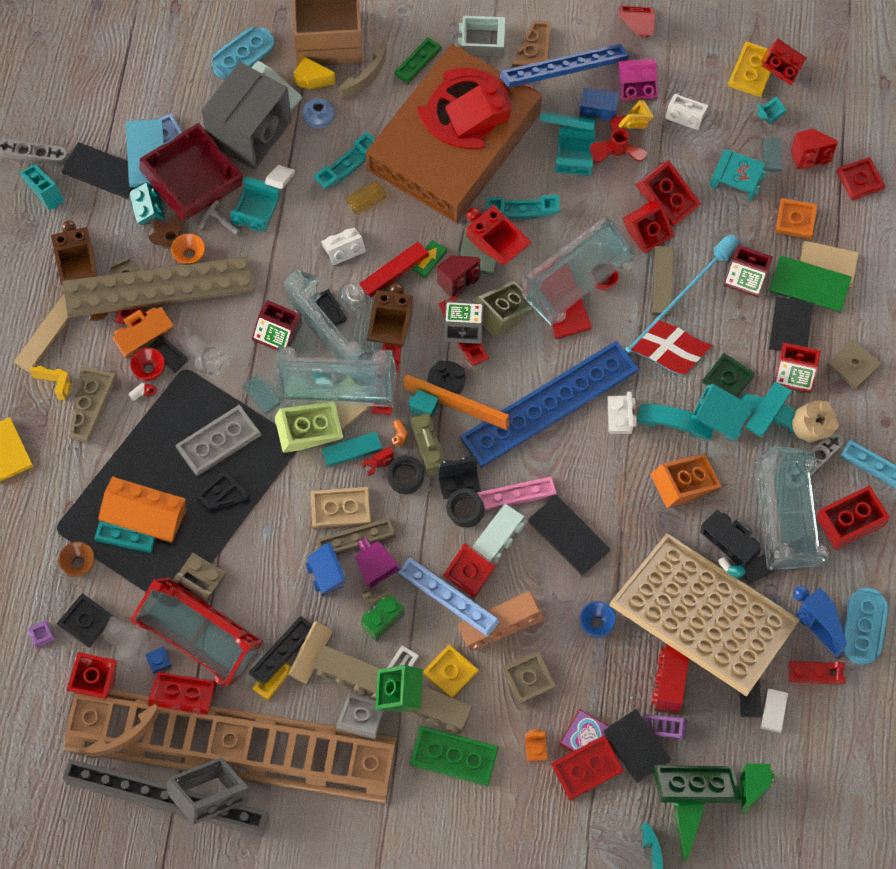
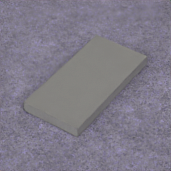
[175,404,261,476]

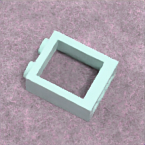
[458,16,505,57]

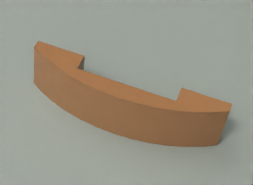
[85,704,160,758]

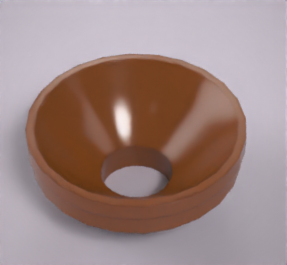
[58,542,95,577]

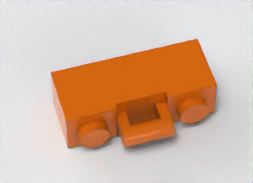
[113,307,174,358]

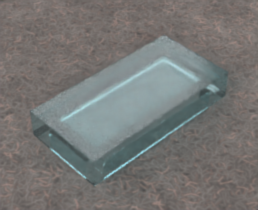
[762,137,782,172]
[242,375,281,415]

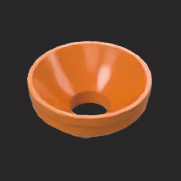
[171,234,205,265]

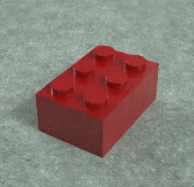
[816,485,890,551]
[651,643,689,715]

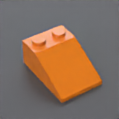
[650,454,722,508]

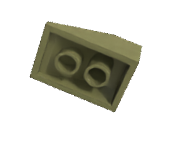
[475,281,539,337]

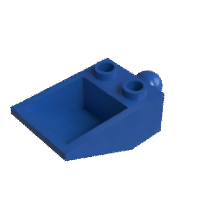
[793,586,847,658]

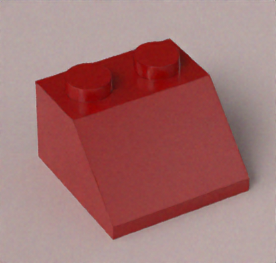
[622,201,675,254]

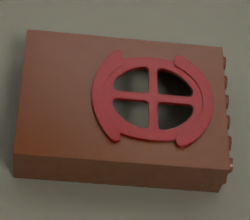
[366,44,542,223]

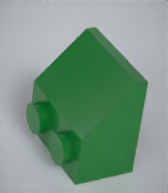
[375,665,423,712]
[740,763,775,814]

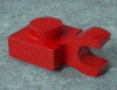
[362,446,394,476]

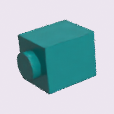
[408,390,439,420]

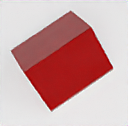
[66,652,117,700]

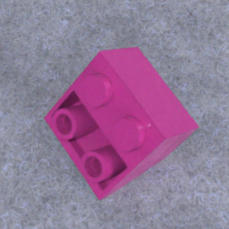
[618,59,658,101]

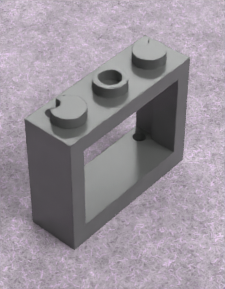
[167,757,248,825]

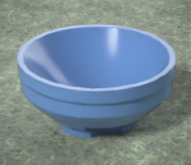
[303,98,335,128]

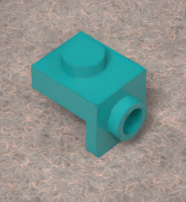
[756,96,787,124]

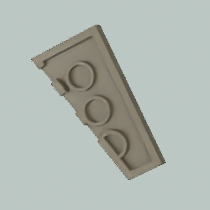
[69,366,117,443]

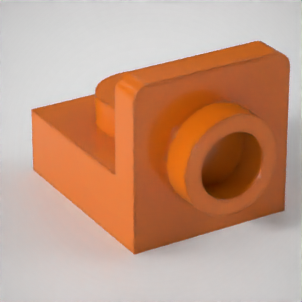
[525,729,548,762]

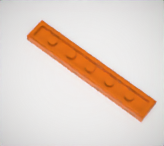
[403,374,510,430]

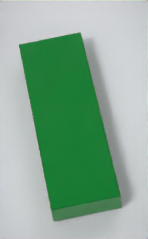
[394,37,441,84]

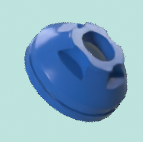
[580,601,616,638]

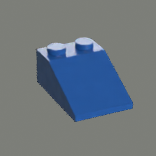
[305,542,346,596]

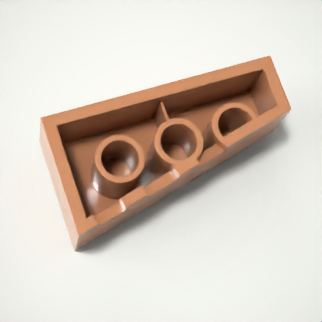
[458,591,546,650]

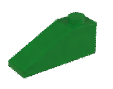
[673,803,705,861]

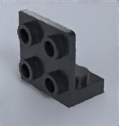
[438,456,481,499]

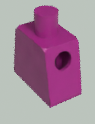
[355,538,402,588]

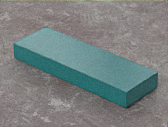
[745,382,792,437]
[321,432,382,468]
[94,521,156,553]

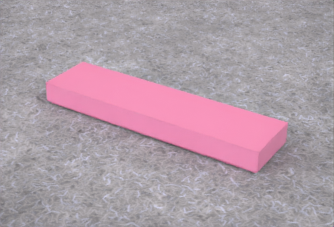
[477,476,557,512]

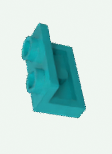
[129,182,165,225]

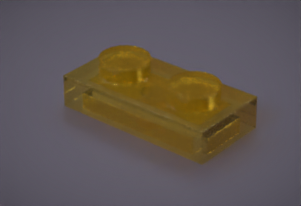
[345,181,386,214]

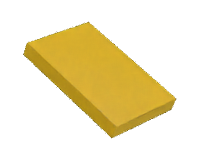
[728,41,771,98]
[0,417,33,482]

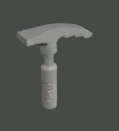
[200,200,241,236]

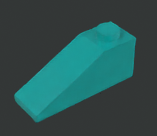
[20,164,64,210]

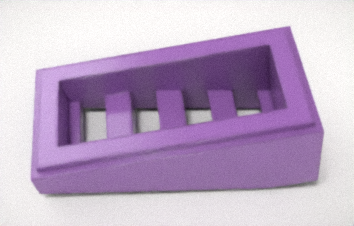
[644,714,687,739]

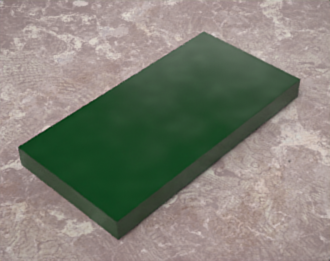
[653,765,742,803]

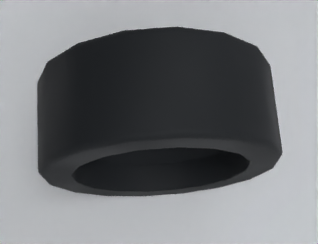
[387,455,424,495]
[446,488,485,528]

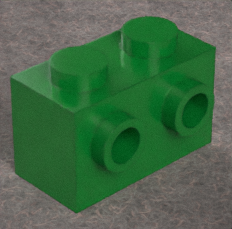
[361,594,404,641]

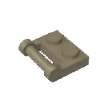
[173,553,226,602]

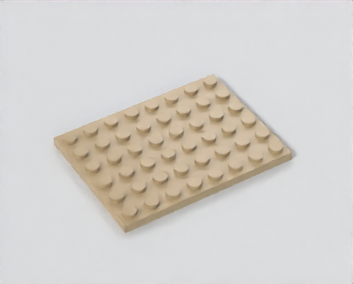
[609,533,800,696]

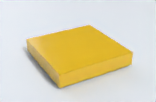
[423,644,479,699]

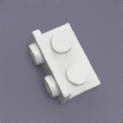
[665,94,708,130]
[607,392,636,434]

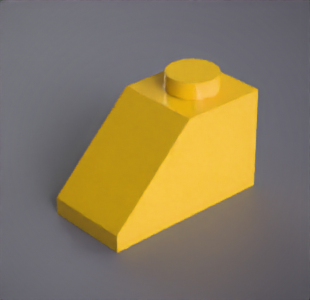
[293,57,336,90]

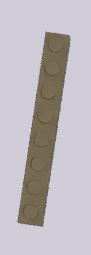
[313,645,472,733]

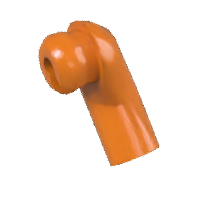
[391,419,408,447]

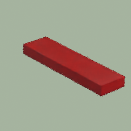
[359,241,429,298]

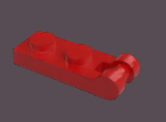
[788,661,846,684]

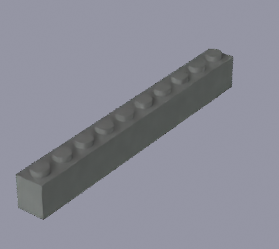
[63,759,269,837]

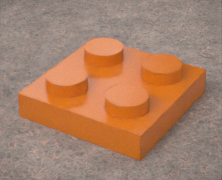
[775,198,817,239]

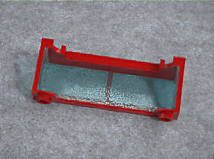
[130,577,264,686]

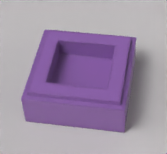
[28,621,55,648]

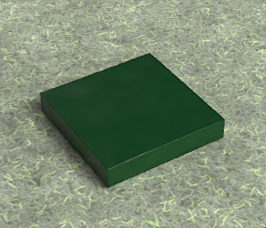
[702,353,755,398]

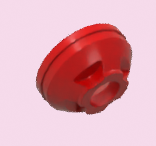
[130,348,165,381]

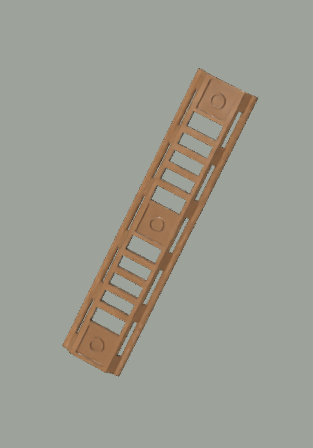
[64,690,397,804]

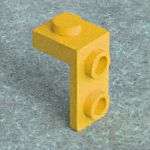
[619,100,654,129]
[30,366,71,401]

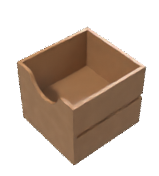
[292,0,363,66]

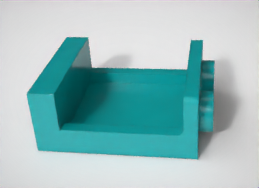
[555,126,596,176]
[230,176,281,232]
[690,384,752,440]

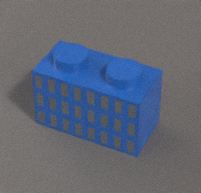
[579,88,619,121]

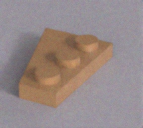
[511,20,551,68]

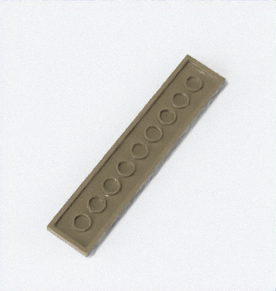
[62,256,254,318]

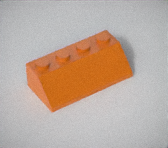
[98,477,186,542]

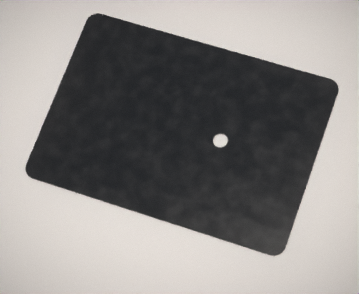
[57,369,297,608]

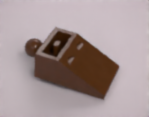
[51,220,98,286]
[366,283,414,346]

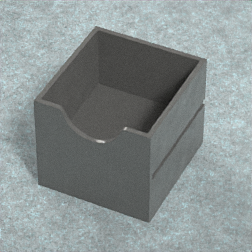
[201,61,292,170]

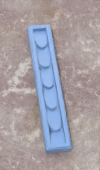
[397,557,500,637]

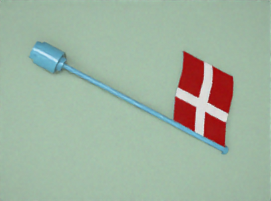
[625,234,740,376]

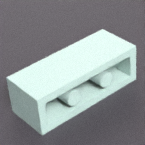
[472,504,525,564]

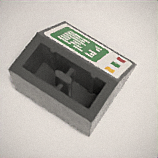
[443,300,484,344]

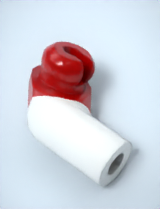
[128,383,157,401]

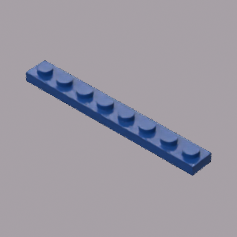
[500,44,630,88]

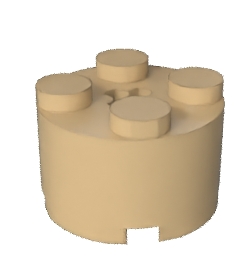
[792,401,839,443]

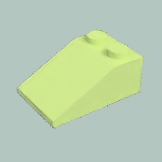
[275,402,343,453]

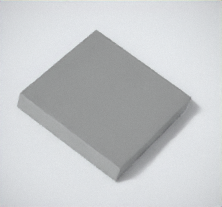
[336,693,385,740]

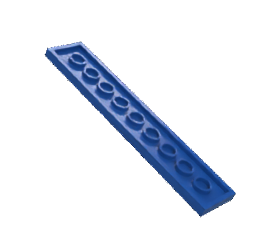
[460,340,638,468]

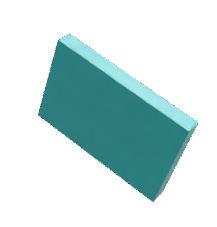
[540,110,596,130]

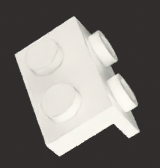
[321,227,366,265]

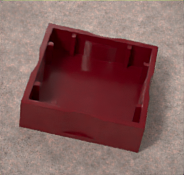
[139,123,243,222]

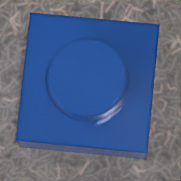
[145,646,172,674]

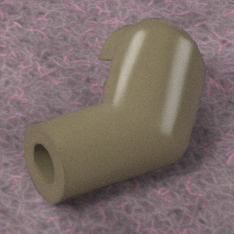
[361,589,391,606]

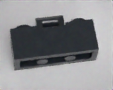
[700,510,761,568]

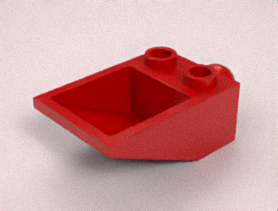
[466,205,532,266]

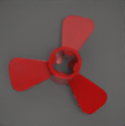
[590,116,648,163]

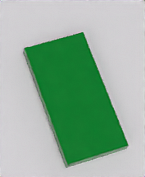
[769,255,852,313]
[409,725,499,787]

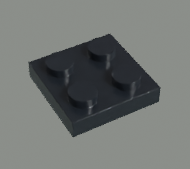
[57,593,114,648]

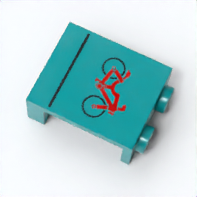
[710,148,767,201]

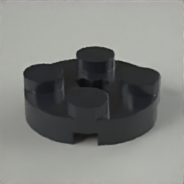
[428,360,466,394]

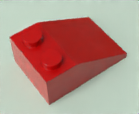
[445,80,510,138]
[635,160,701,226]

